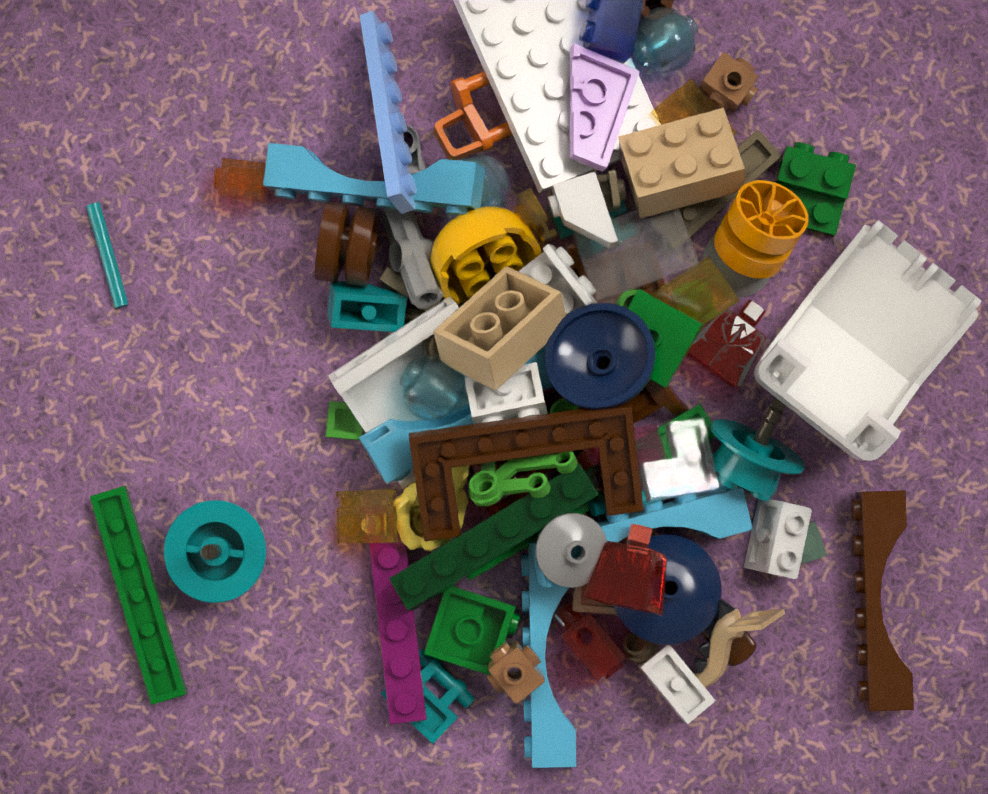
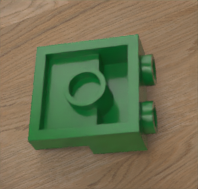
[775,142,856,237]
[424,586,520,675]

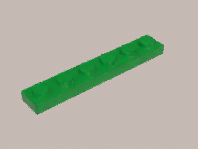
[90,486,188,705]

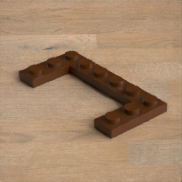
[409,402,644,541]

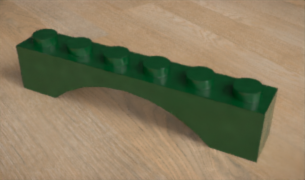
[389,463,599,611]

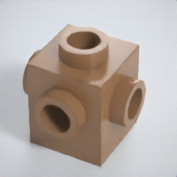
[699,52,759,112]
[487,641,545,704]

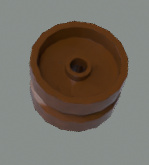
[315,202,378,288]

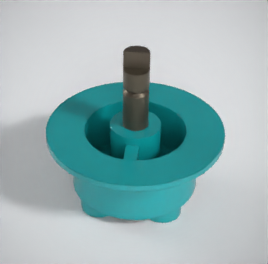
[710,398,805,501]
[164,500,267,603]

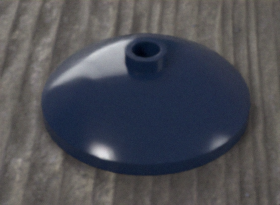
[544,303,656,410]
[611,534,722,645]

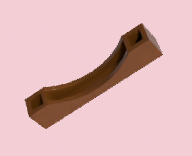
[850,490,914,711]

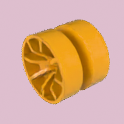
[714,180,808,279]

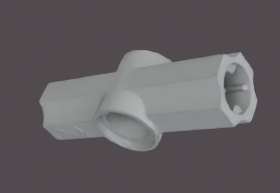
[381,209,444,309]

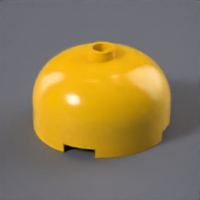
[430,206,541,305]

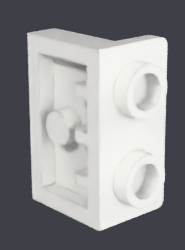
[518,244,598,315]
[464,362,548,424]
[743,499,812,579]

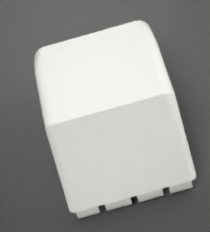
[754,220,982,461]

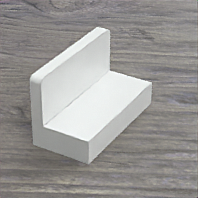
[637,645,716,724]

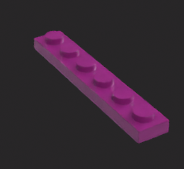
[365,504,427,725]

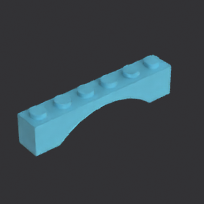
[263,143,485,216]
[359,344,554,484]
[528,482,753,588]
[521,547,576,768]

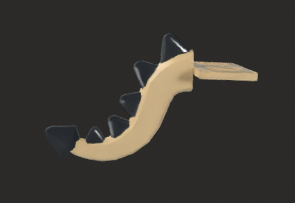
[688,600,785,688]

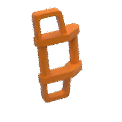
[433,71,513,160]

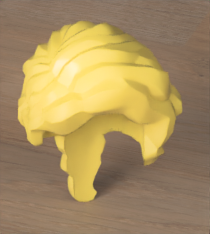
[391,465,470,552]

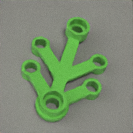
[469,398,580,506]

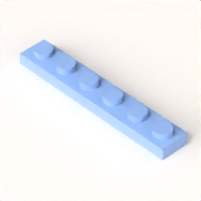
[360,11,417,214]

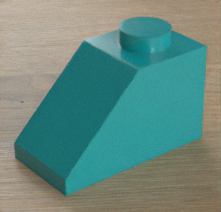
[327,280,407,332]

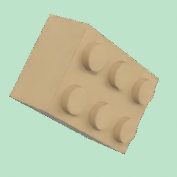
[618,108,745,219]
[433,266,566,391]

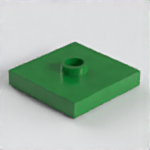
[627,289,703,389]

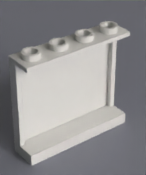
[328,296,469,489]

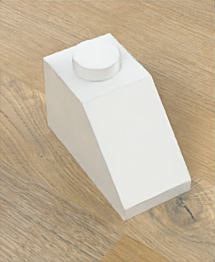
[548,171,618,248]

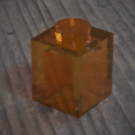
[214,158,267,203]

